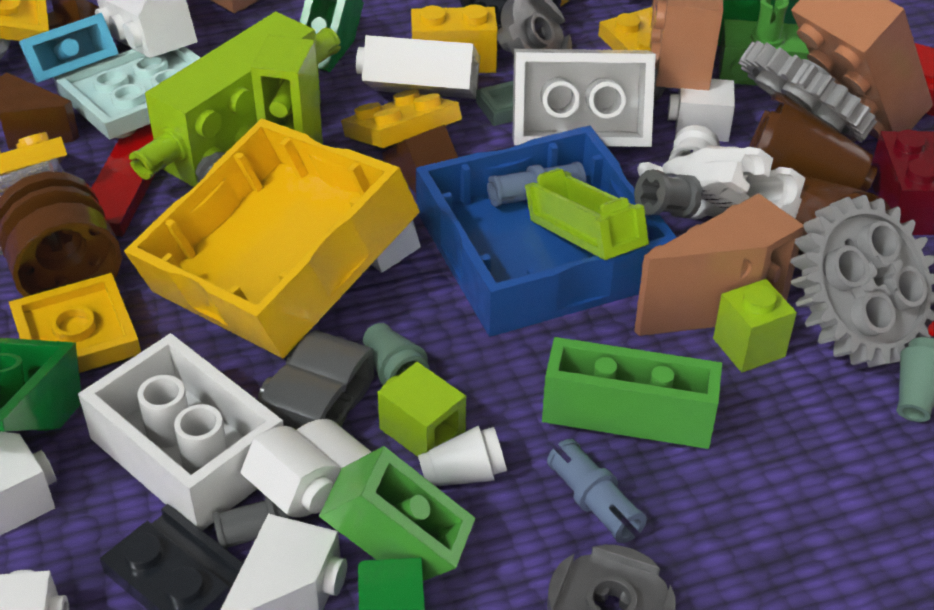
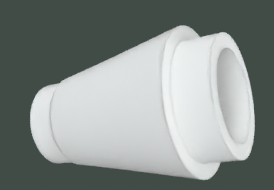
[418,426,507,487]

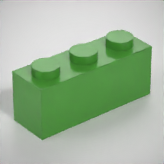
[542,337,722,449]

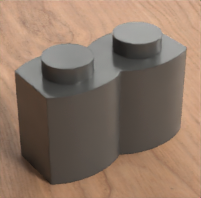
[258,330,374,430]

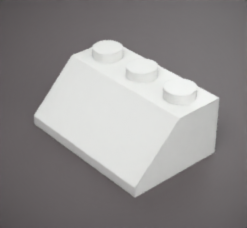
[95,0,198,58]

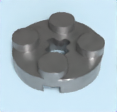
[497,0,572,55]
[547,544,676,610]

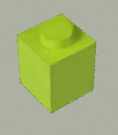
[713,279,797,373]
[378,362,466,457]

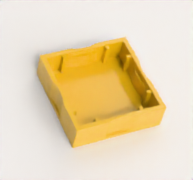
[124,118,420,359]

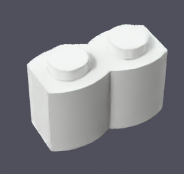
[240,419,371,517]

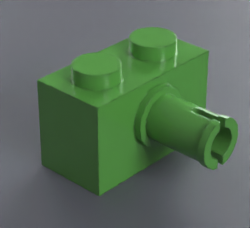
[719,0,809,85]

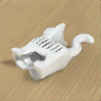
[637,145,805,220]

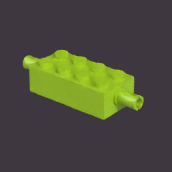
[129,11,341,187]

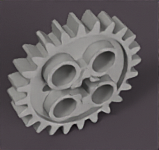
[738,41,877,142]
[790,195,934,367]

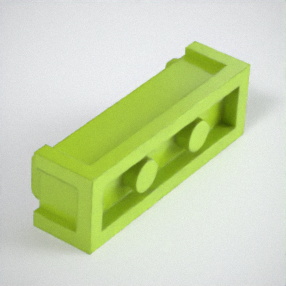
[525,168,649,260]

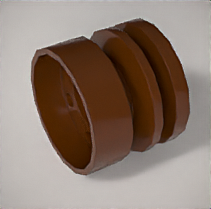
[0,171,122,297]

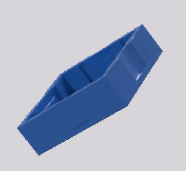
[416,125,677,337]

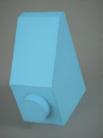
[19,13,119,83]

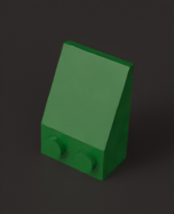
[0,338,81,432]

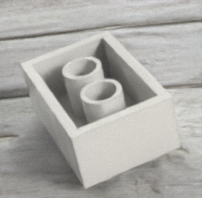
[512,49,656,147]
[78,333,283,531]

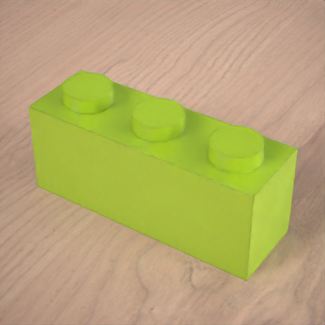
[250,34,323,144]

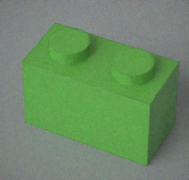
[319,446,475,581]

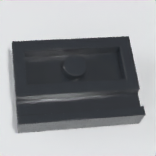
[100,504,244,610]

